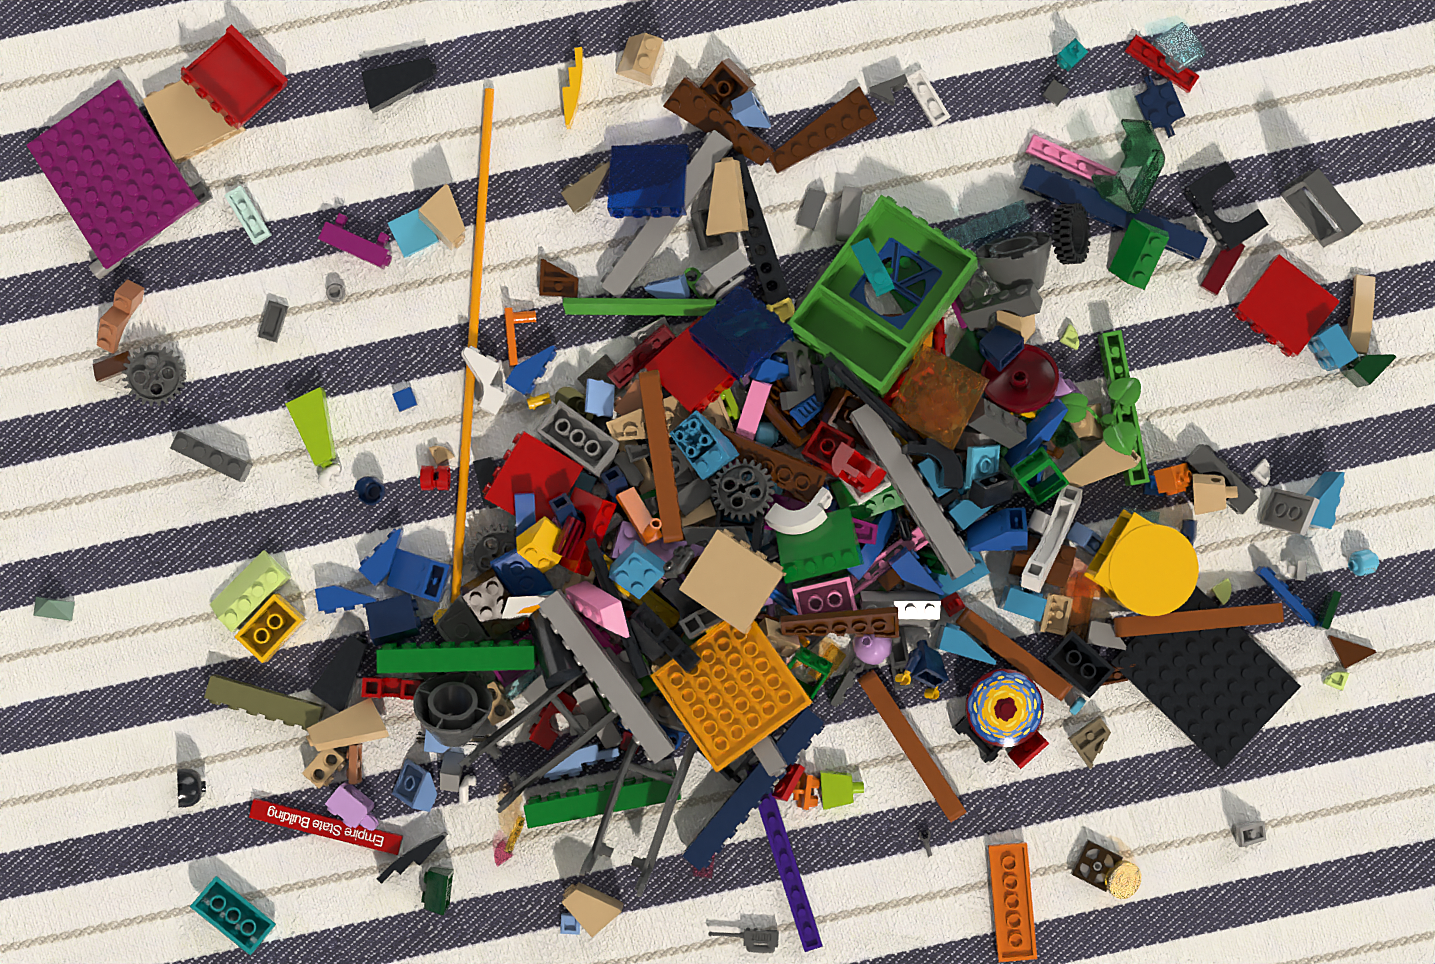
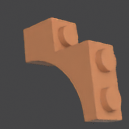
[97,279,144,354]

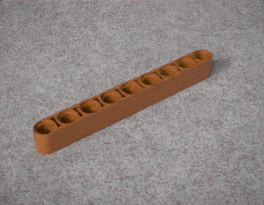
[639,370,684,544]
[1113,603,1284,637]
[857,669,967,823]

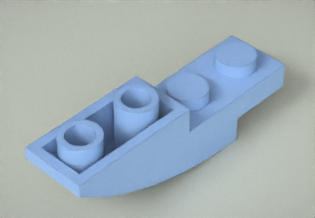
[544,742,620,780]

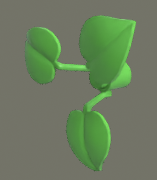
[1060,378,1141,456]

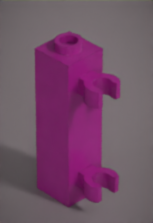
[318,213,392,270]

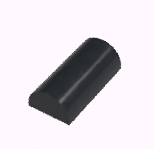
[528,609,583,690]

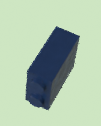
[365,593,422,646]

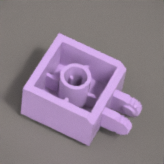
[325,781,379,831]

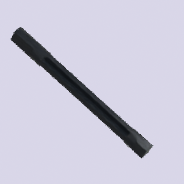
[822,352,927,459]
[584,538,649,679]

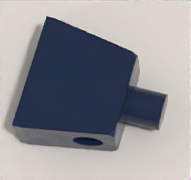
[976,325,1024,372]

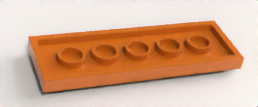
[988,842,1037,962]

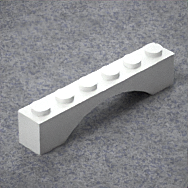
[1021,485,1083,593]

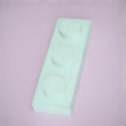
[224,185,271,245]

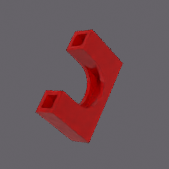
[558,487,617,576]

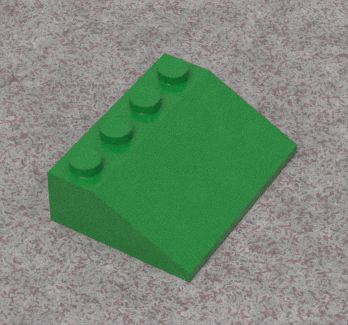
[776,507,864,584]

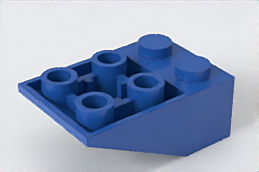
[967,508,1028,552]
[387,548,453,603]

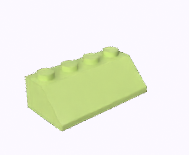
[210,550,291,632]

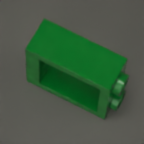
[1010,447,1070,505]
[787,645,833,700]

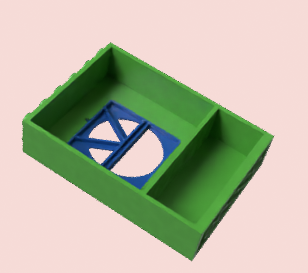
[786,195,978,398]

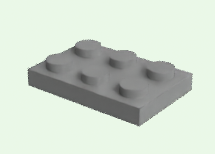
[1259,488,1320,536]

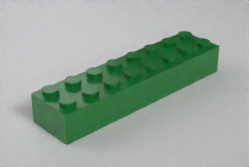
[376,639,538,673]
[523,769,682,829]

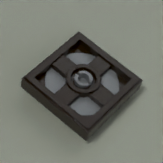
[1070,839,1123,892]

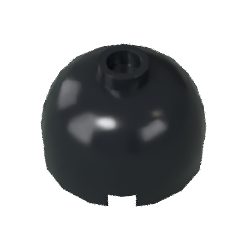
[177,769,206,808]

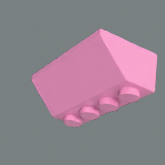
[565,580,630,638]

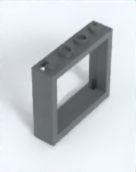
[1280,168,1364,247]

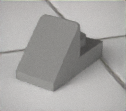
[1233,821,1267,847]

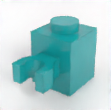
[1056,38,1088,72]

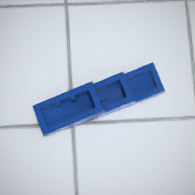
[1004,398,1068,468]
[514,493,536,537]
[846,510,896,581]

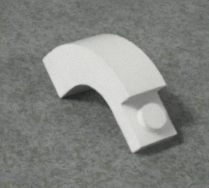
[764,487,833,535]

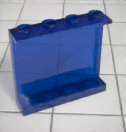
[607,144,690,218]
[689,285,795,386]

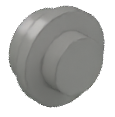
[326,283,346,303]

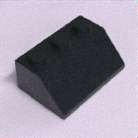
[1043,630,1116,698]

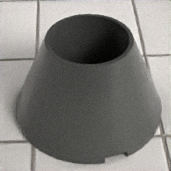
[975,231,1053,292]
[413,671,493,747]

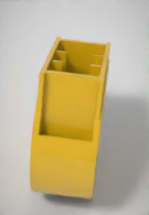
[1083,509,1199,616]

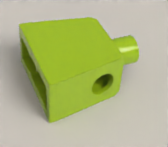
[820,770,864,810]

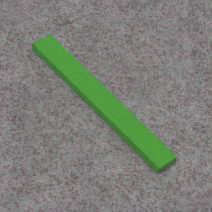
[563,298,718,316]

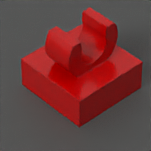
[940,592,966,617]

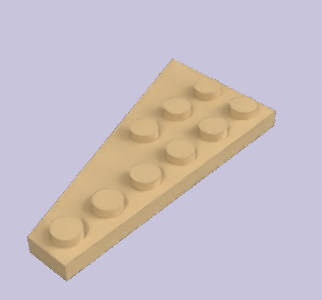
[606,395,735,441]

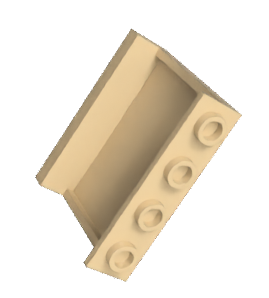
[142,79,246,165]
[679,529,786,634]

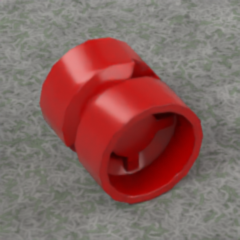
[420,466,451,490]

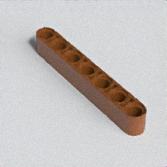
[955,607,1073,701]

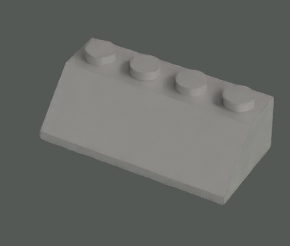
[536,400,619,479]
[859,591,940,628]

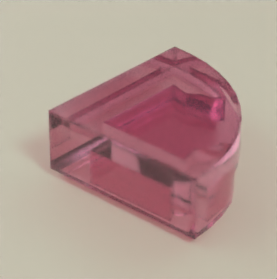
[494,839,514,867]

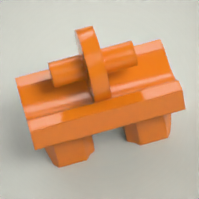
[792,772,821,810]

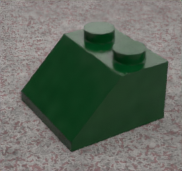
[1341,354,1396,388]
[421,867,454,915]

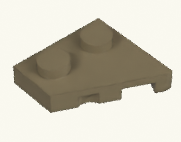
[1068,716,1111,769]

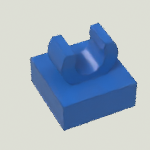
[1143,475,1164,496]

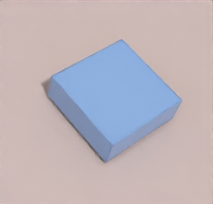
[560,913,581,935]

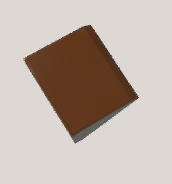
[877,567,902,592]

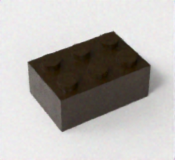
[460,568,526,640]

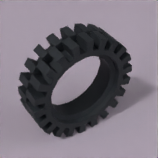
[1052,203,1091,264]

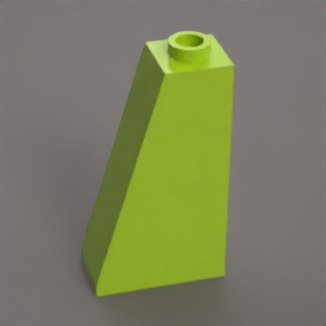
[286,387,336,468]

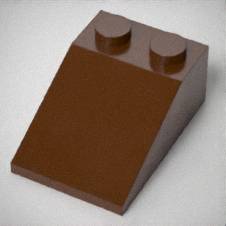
[700,58,756,113]
[817,386,884,450]

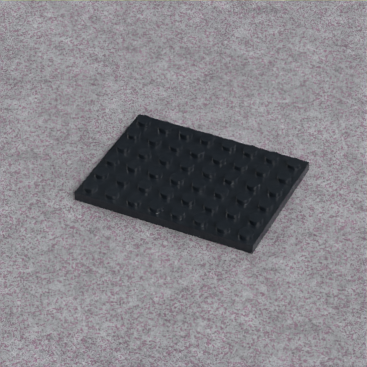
[1110,586,1301,770]

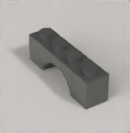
[960,283,1043,331]
[170,431,253,482]
[1183,444,1258,515]
[679,608,723,639]

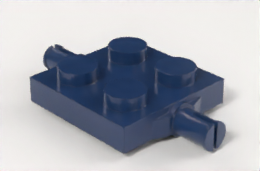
[1134,75,1186,138]

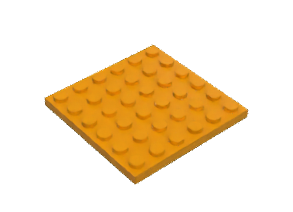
[650,620,813,772]

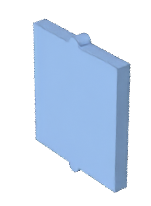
[585,378,615,418]

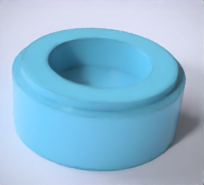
[1069,696,1086,716]

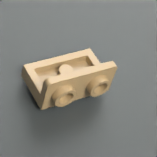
[1039,593,1074,636]

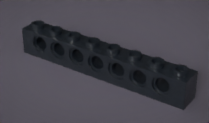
[733,154,791,305]

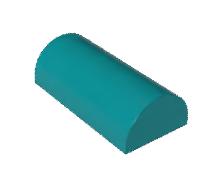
[190,876,276,956]

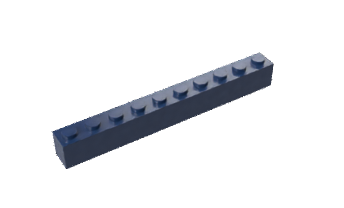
[1019,163,1208,262]
[682,706,825,871]

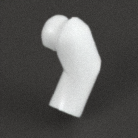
[318,462,342,488]
[459,775,476,803]

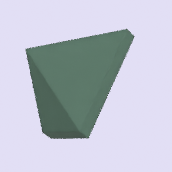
[33,597,75,621]

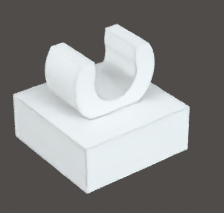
[1287,561,1307,581]

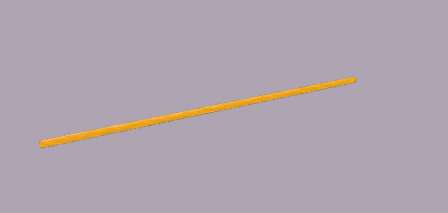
[450,88,494,603]

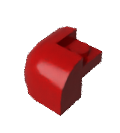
[832,442,887,493]

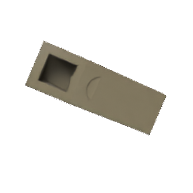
[561,161,612,215]

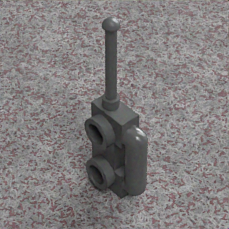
[663,523,705,579]
[708,927,779,953]

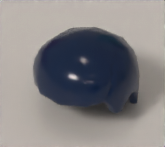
[354,476,385,505]

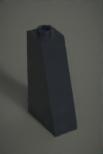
[361,57,437,113]
[310,633,369,712]

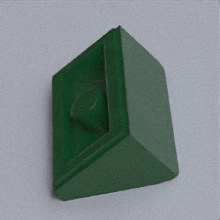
[916,546,947,576]

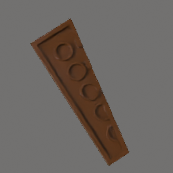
[663,76,774,166]
[768,86,877,174]
[719,427,828,505]
[780,607,899,638]

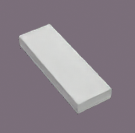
[906,68,950,128]

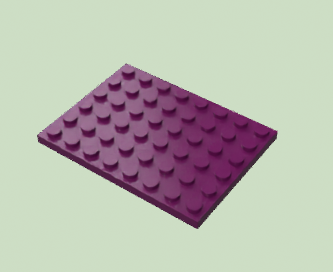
[26,79,201,269]

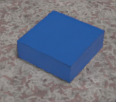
[392,387,418,412]

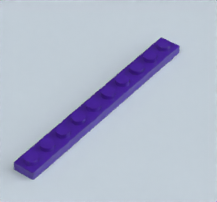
[746,764,823,952]

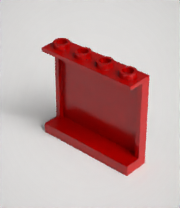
[181,24,288,130]
[1232,254,1340,357]
[644,316,747,415]
[482,431,584,523]

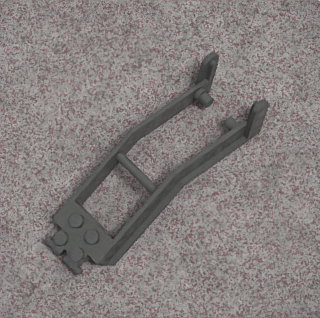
[458,647,653,813]
[580,695,698,897]

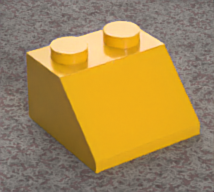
[516,516,565,574]

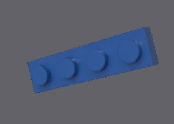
[1254,566,1318,627]

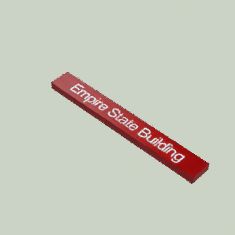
[249,798,403,855]

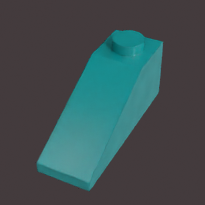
[851,238,894,297]

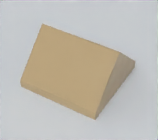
[996,310,1036,344]

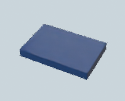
[490,548,553,597]

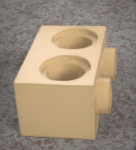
[487,680,515,726]
[302,748,347,788]

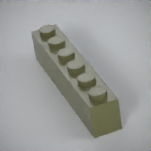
[204,674,325,731]

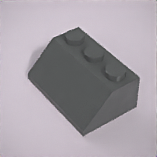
[967,392,1027,449]

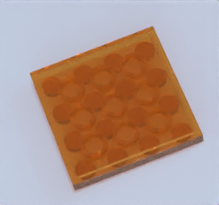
[890,344,990,450]

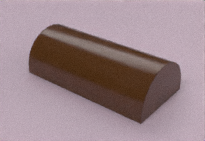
[746,379,818,450]

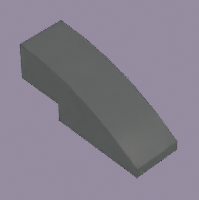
[889,627,914,691]

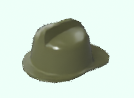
[555,387,594,422]

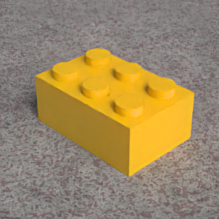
[234,593,307,663]

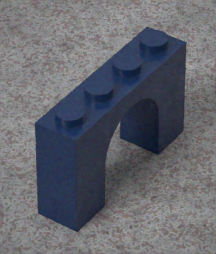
[548,466,629,539]

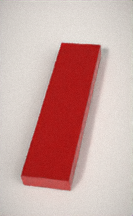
[1124,34,1200,93]

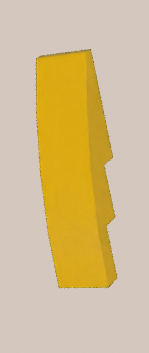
[562,47,584,129]

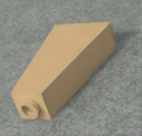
[706,157,749,236]
[1062,439,1141,488]
[306,698,389,751]

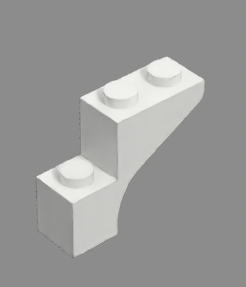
[461,346,507,416]

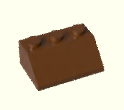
[1008,535,1077,588]

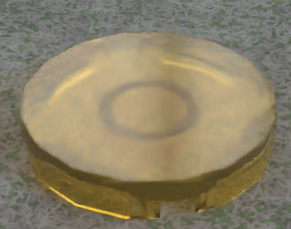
[504,815,526,854]
[1105,860,1141,899]

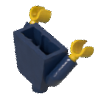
[895,640,949,699]

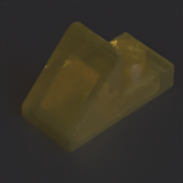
[808,643,846,685]

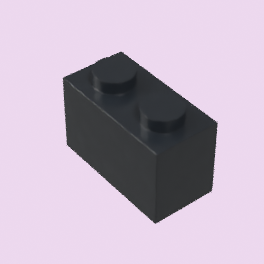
[969,470,1014,509]

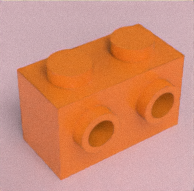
[1154,463,1193,496]

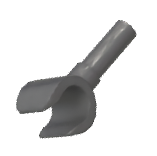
[919,830,932,857]

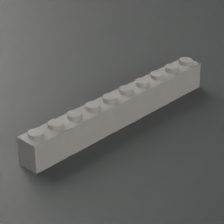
[601,130,733,298]
[849,404,976,581]
[538,589,676,764]

